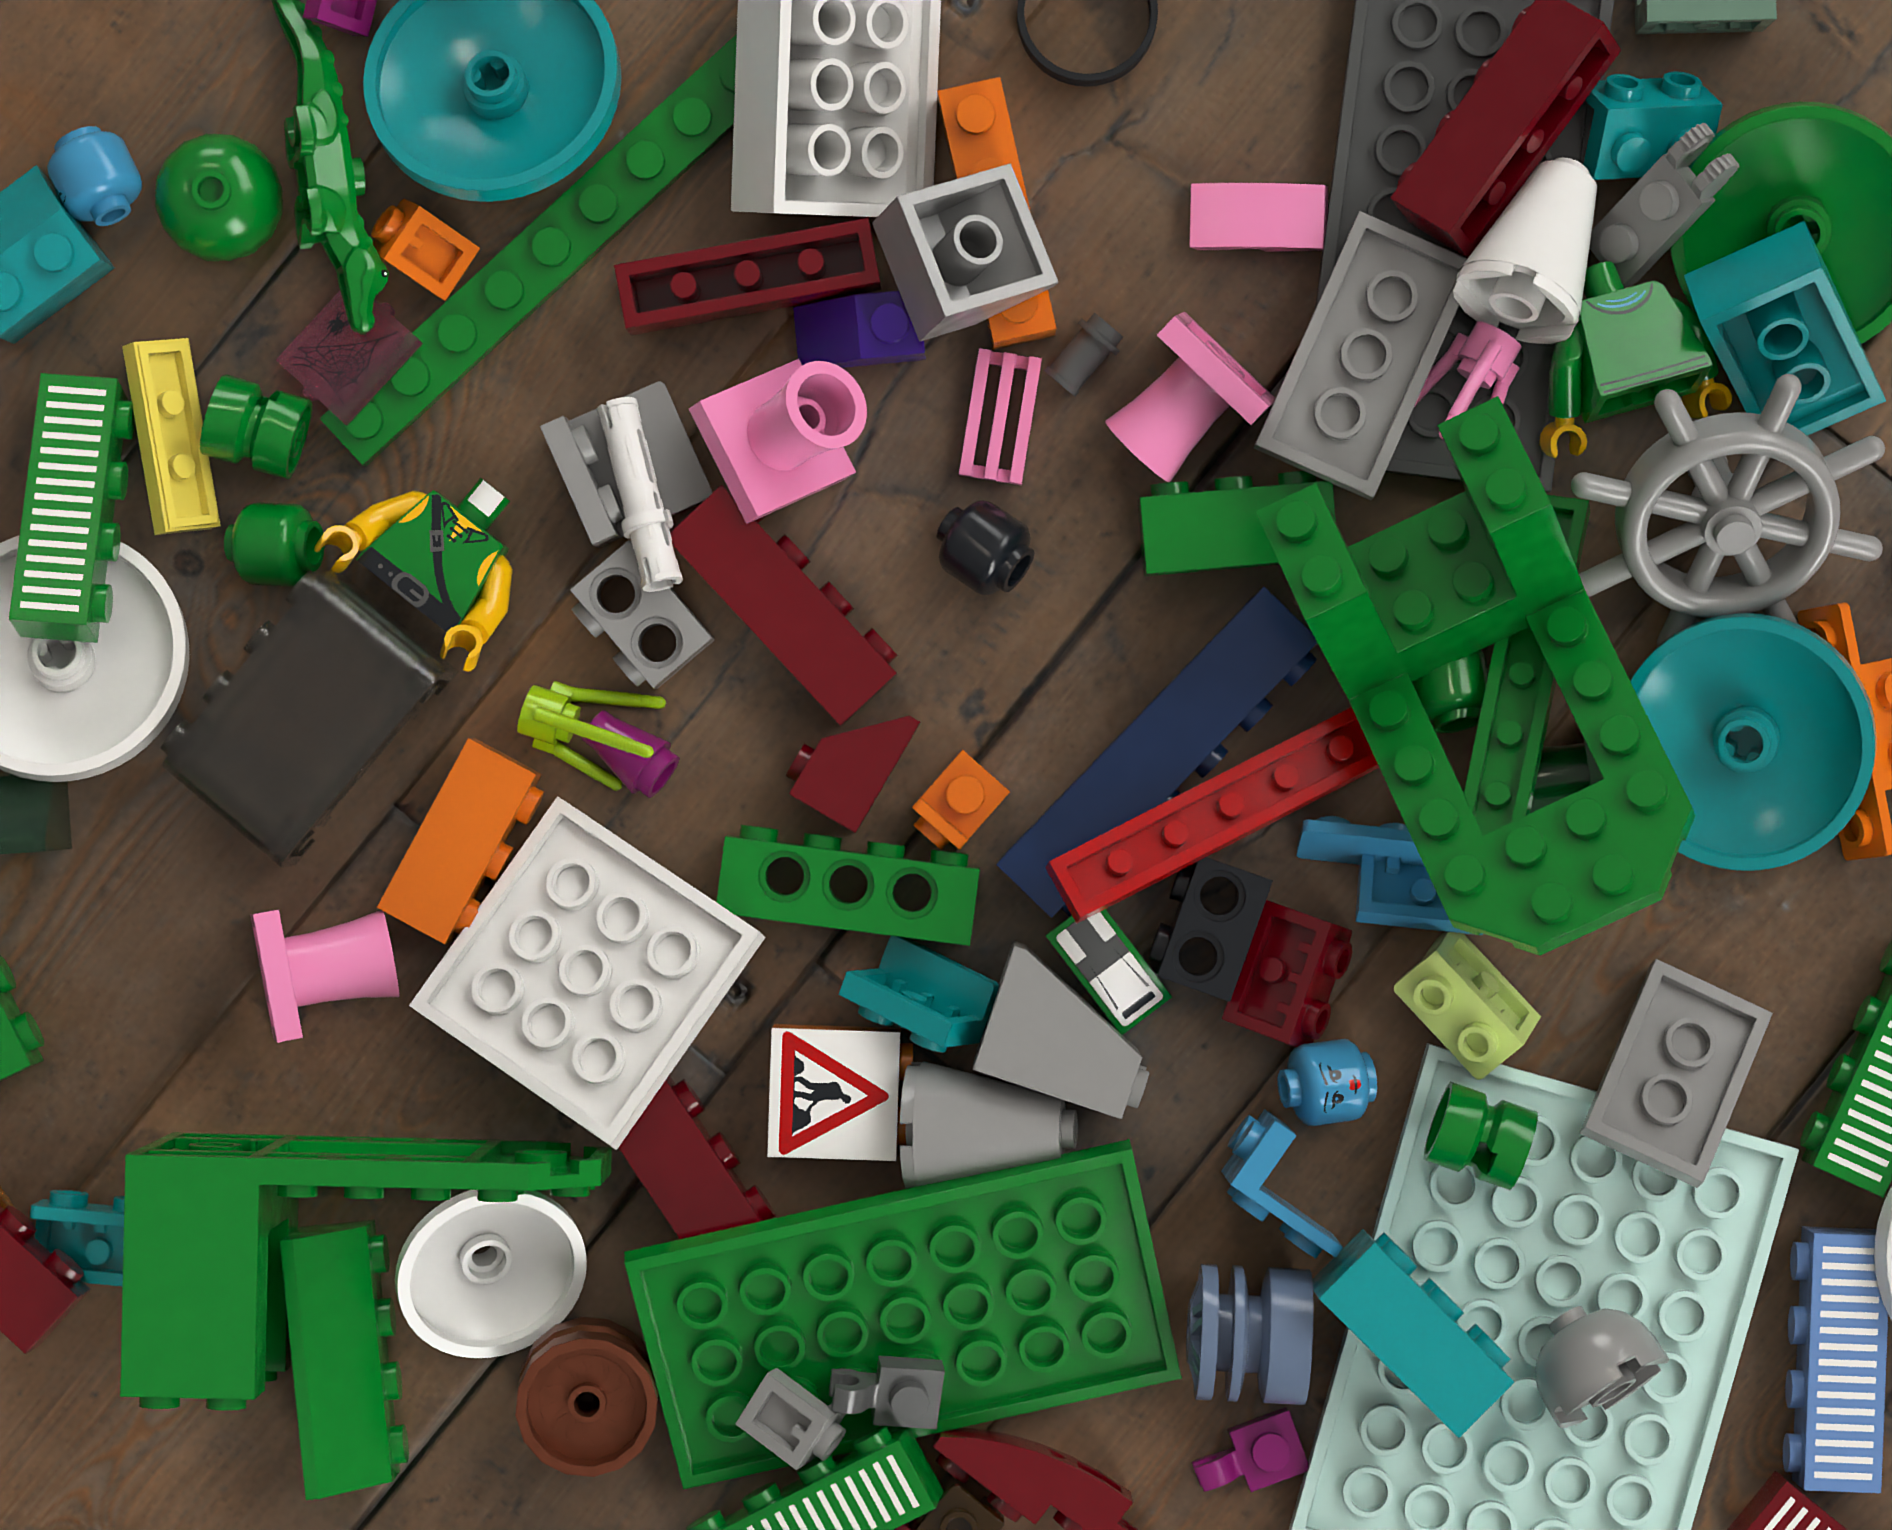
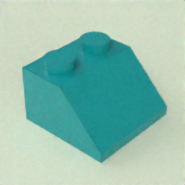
[0,165,115,344]

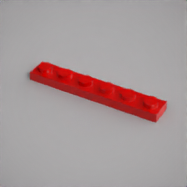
[1045,707,1379,924]

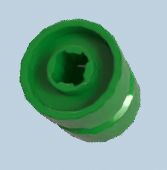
[200,374,313,480]
[1423,1081,1538,1190]

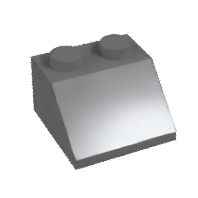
[872,163,1059,342]

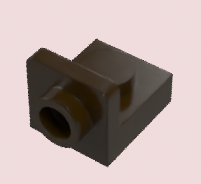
[916,1484,1004,1530]

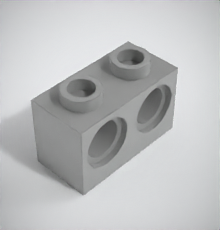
[570,540,715,689]

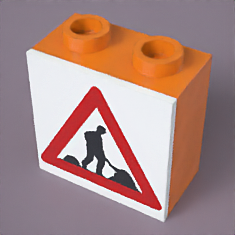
[767,1024,913,1161]

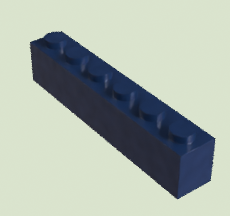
[996,587,1318,918]

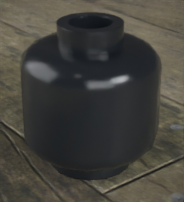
[936,500,1035,595]

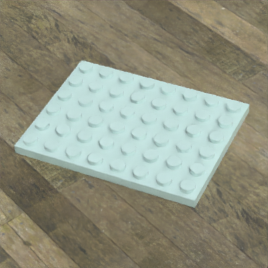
[1289,1043,1799,1530]

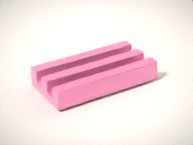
[959,348,1042,485]

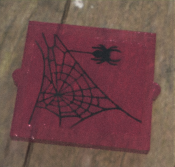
[276,291,423,425]

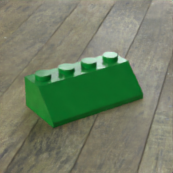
[280,1219,409,1500]

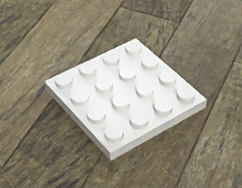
[409,796,766,1150]

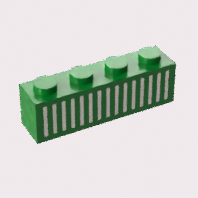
[9,373,135,643]
[1800,940,1892,1198]
[686,1426,944,1530]

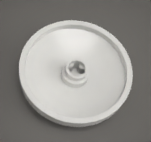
[0,535,189,782]

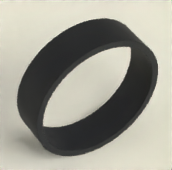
[1017,0,1158,87]

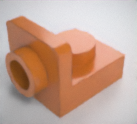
[371,199,480,301]
[912,750,1010,850]

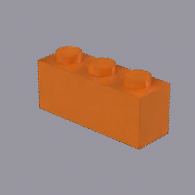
[377,738,544,944]

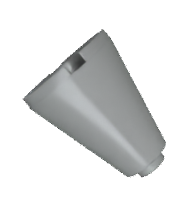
[900,1061,1078,1189]

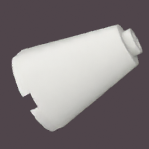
[1453,157,1597,344]

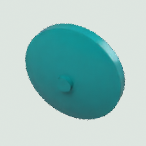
[363,0,622,202]
[1630,613,1877,871]

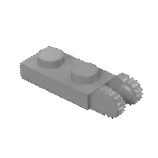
[1589,123,1740,287]

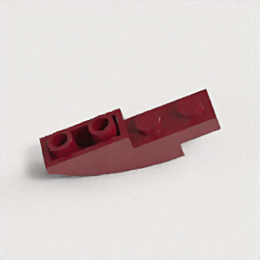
[933,1428,1138,1530]

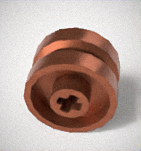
[515,1317,658,1477]

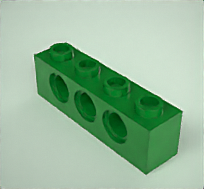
[716,825,980,946]

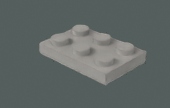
[1580,959,1773,1188]

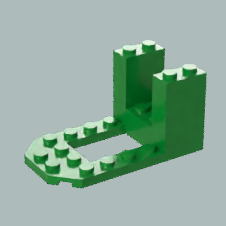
[1256,396,1695,956]
[120,1132,612,1410]

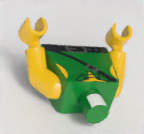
[314,477,513,672]

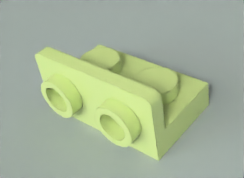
[1394,932,1541,1080]

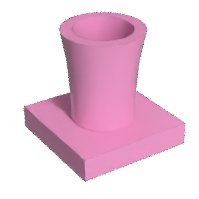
[1105,312,1275,482]
[689,359,867,524]
[250,910,399,1043]

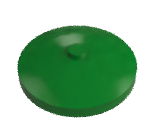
[1670,101,1892,344]

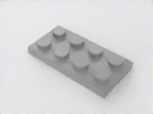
[1253,211,1467,501]

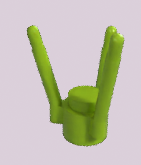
[517,681,666,791]

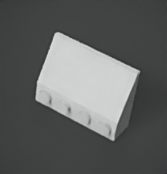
[731,0,941,217]

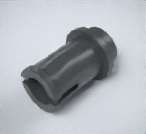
[1044,313,1123,397]

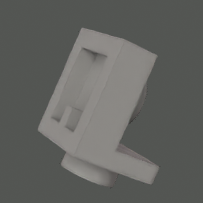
[736,1368,846,1470]

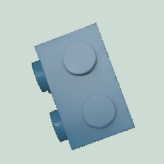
[1221,1109,1343,1258]

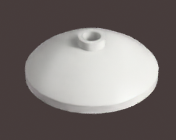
[395,1190,587,1358]

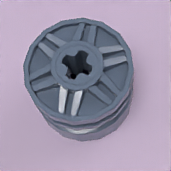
[1186,1264,1313,1405]

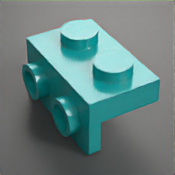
[1583,71,1723,180]
[838,936,999,1052]
[30,1190,124,1286]

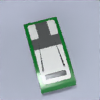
[1045,909,1172,1035]

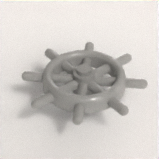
[1571,374,1885,646]

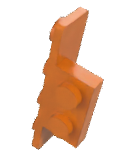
[1797,602,1892,861]

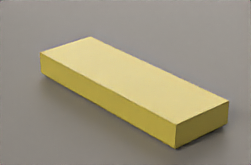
[122,338,221,535]

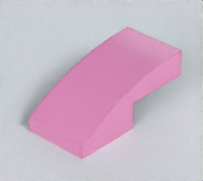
[1190,183,1328,252]

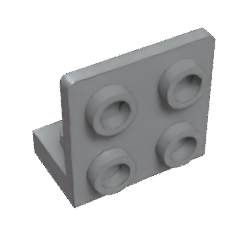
[540,381,713,548]

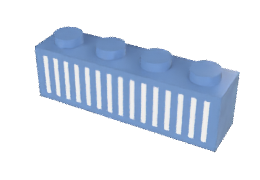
[1783,1226,1888,1493]

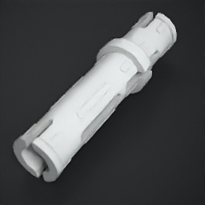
[597,397,683,592]

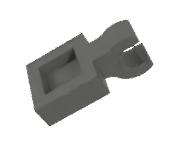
[828,1356,945,1429]

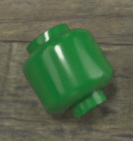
[224,502,325,587]
[1412,650,1489,734]

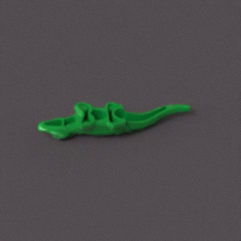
[271,0,389,335]

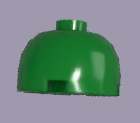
[155,133,283,261]

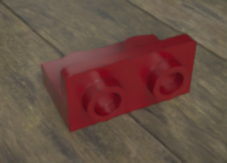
[1222,900,1352,1047]

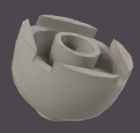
[1535,1306,1669,1428]

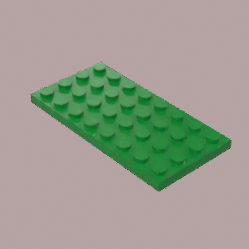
[624,1139,1182,1490]

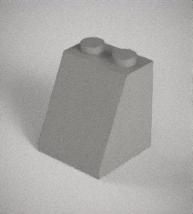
[973,941,1149,1119]

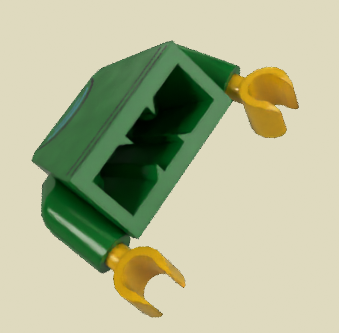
[1539,261,1732,458]

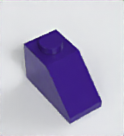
[793,291,926,368]

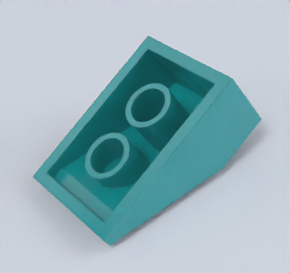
[1684,221,1886,436]

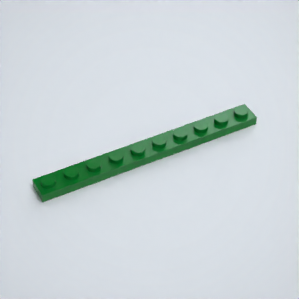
[319,34,737,467]

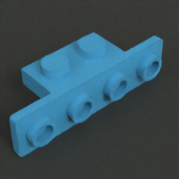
[1296,816,1483,935]

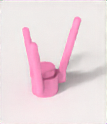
[1414,321,1522,440]

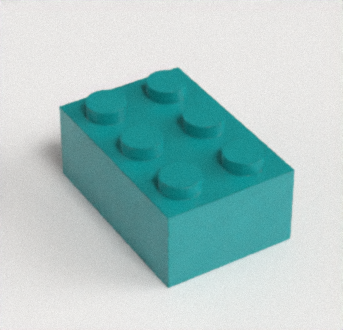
[1312,1229,1515,1438]

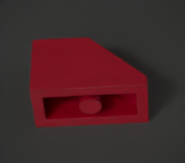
[786,716,921,833]

